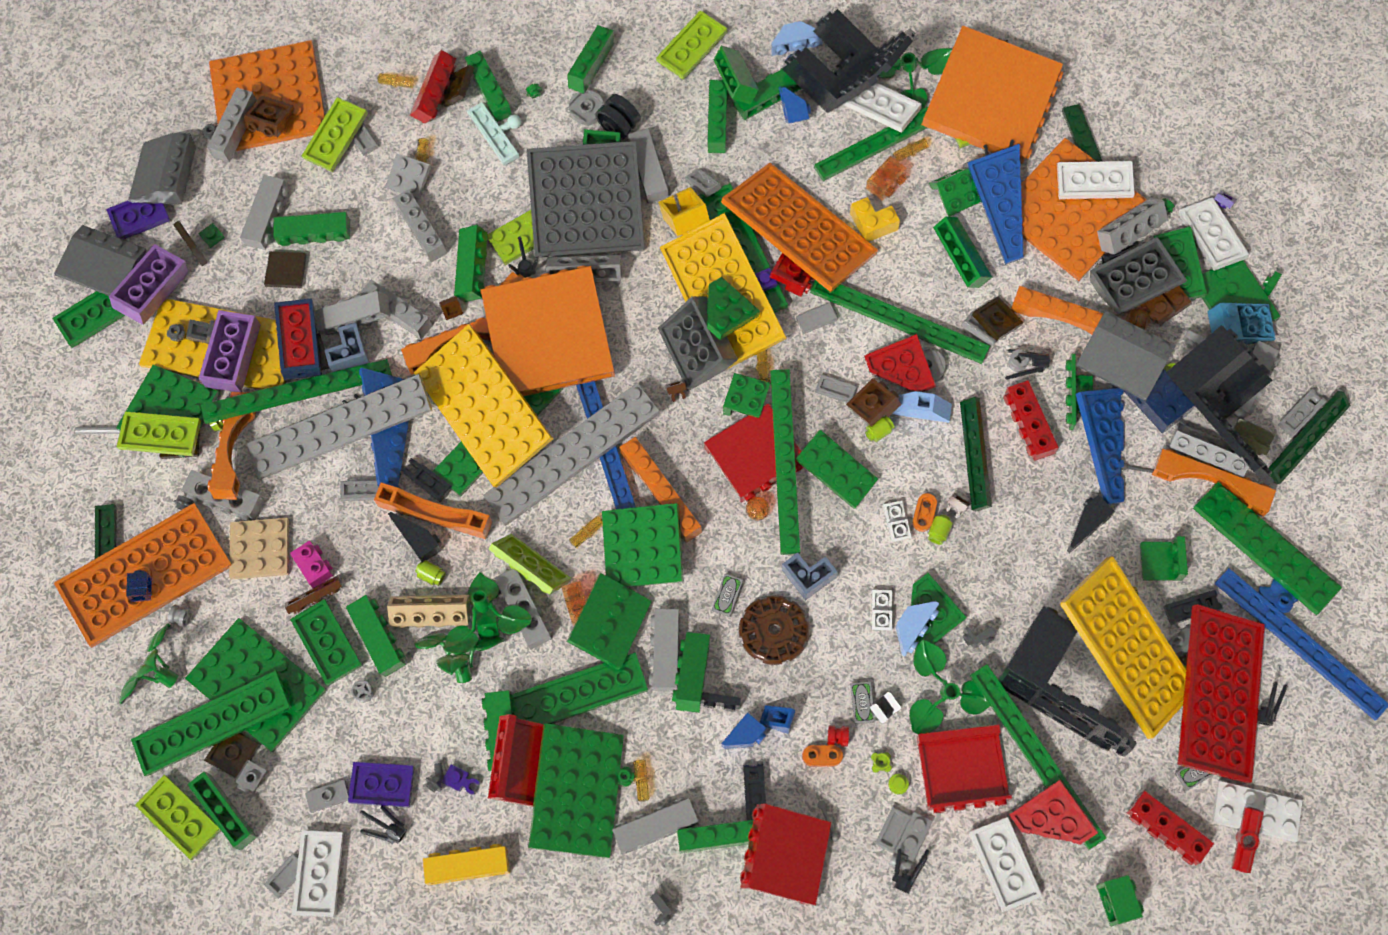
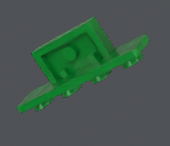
[1065,354,1093,430]

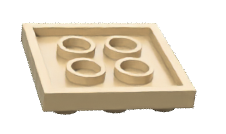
[229,518,289,580]

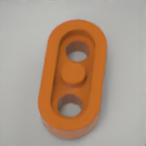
[912,493,937,532]
[802,745,843,767]

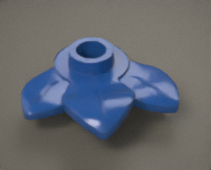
[1259,579,1298,614]

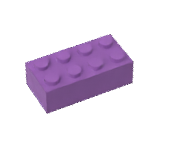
[109,244,188,325]
[199,310,261,392]

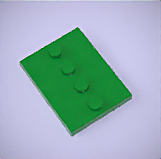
[1201,260,1281,322]
[566,573,652,670]

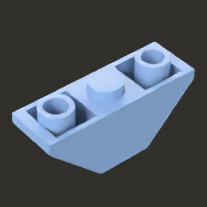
[771,21,823,56]
[892,391,952,423]
[896,601,939,656]

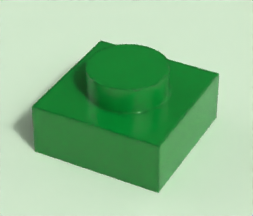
[198,223,225,249]
[1262,271,1282,297]

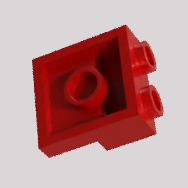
[770,253,815,297]

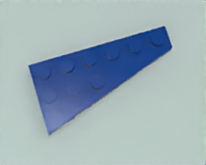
[967,144,1023,265]
[359,368,409,488]
[1076,388,1124,505]

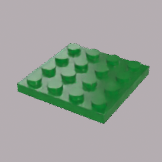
[116,365,220,458]
[602,503,684,587]

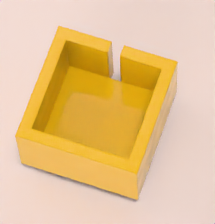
[658,187,710,237]

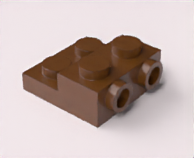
[244,96,294,137]
[1140,286,1192,326]
[846,378,902,427]

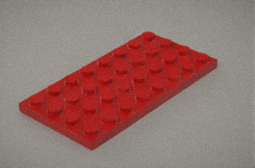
[1177,604,1265,783]

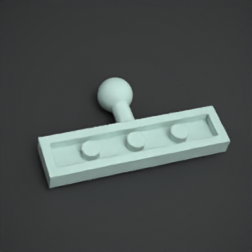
[467,102,521,166]

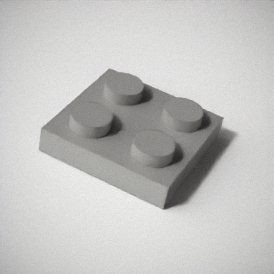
[385,153,431,199]

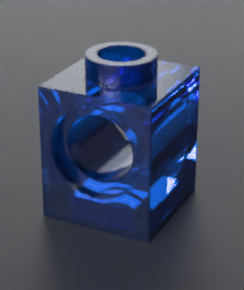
[126,570,152,602]

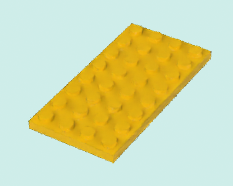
[660,213,787,369]
[139,299,286,390]
[414,324,554,488]
[1060,556,1186,739]

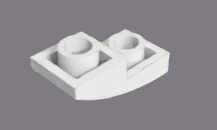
[882,501,912,542]
[872,590,892,630]

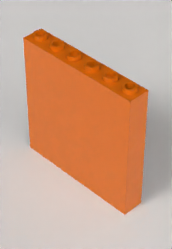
[922,25,1064,164]
[481,266,615,396]

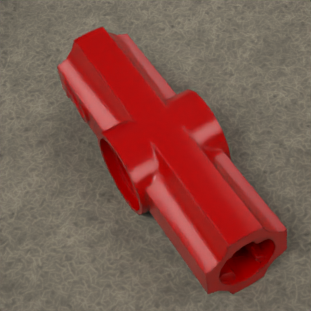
[1231,806,1264,873]

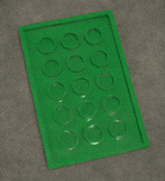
[185,618,327,752]
[528,723,624,858]

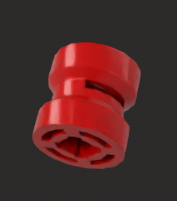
[827,725,849,747]

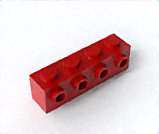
[410,50,457,124]
[1004,380,1059,461]
[1126,791,1215,865]

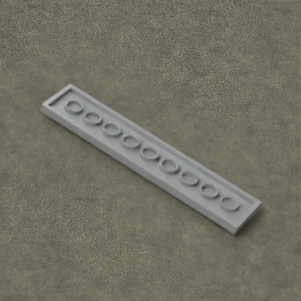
[247,374,433,479]
[483,383,660,526]

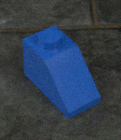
[779,86,811,124]
[721,712,767,749]

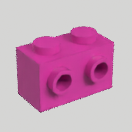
[290,540,333,588]

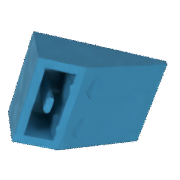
[1207,303,1276,345]

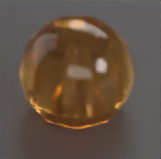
[1126,309,1150,330]
[746,497,770,521]

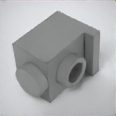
[235,760,267,793]

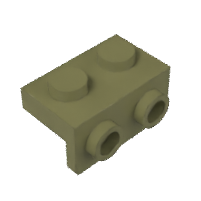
[1233,418,1275,455]

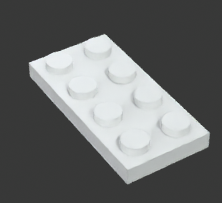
[843,83,922,133]
[1057,161,1134,199]
[1178,197,1249,270]
[1212,781,1302,842]
[969,817,1042,912]
[292,830,344,917]

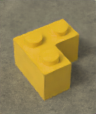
[850,197,900,242]

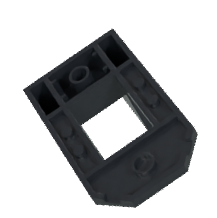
[782,8,915,113]
[1166,325,1274,486]
[998,606,1137,757]

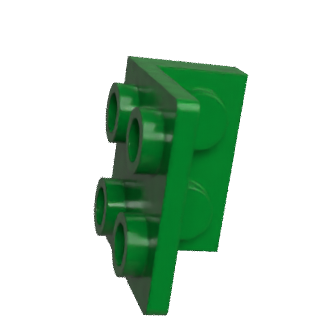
[929,168,980,216]
[723,373,770,418]
[1140,536,1188,581]

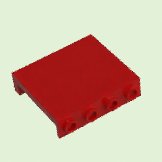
[704,404,804,503]
[488,714,544,807]
[917,725,1012,813]
[740,804,831,906]

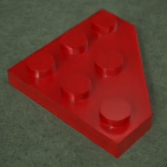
[864,334,937,392]
[1009,779,1098,845]

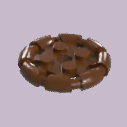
[738,595,810,665]

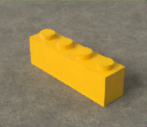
[423,844,510,886]

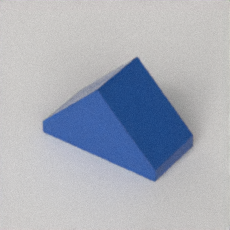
[760,705,795,734]

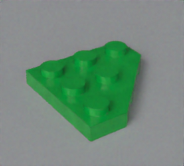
[707,277,761,340]
[911,573,967,649]

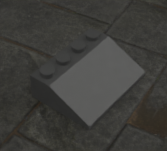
[128,133,196,205]
[55,225,147,296]
[1090,237,1187,316]
[658,296,738,390]
[1076,311,1176,401]

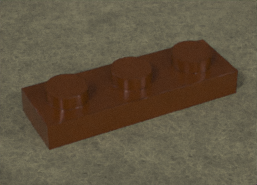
[285,575,342,614]

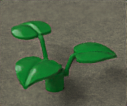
[872,48,952,110]
[443,572,532,654]
[119,623,179,704]
[414,633,506,683]
[909,640,990,734]

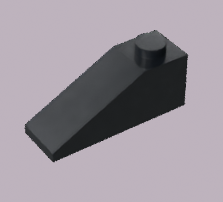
[1067,495,1115,554]
[388,512,442,563]

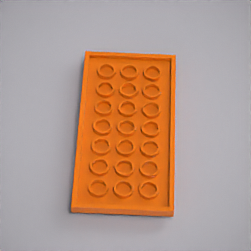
[721,162,878,292]
[54,503,232,648]

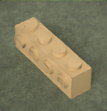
[387,595,471,628]

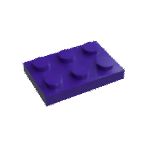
[106,200,170,240]
[348,762,415,808]

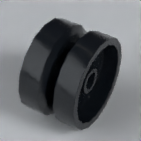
[595,94,641,140]

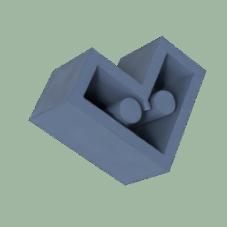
[324,322,370,372]
[782,553,838,601]

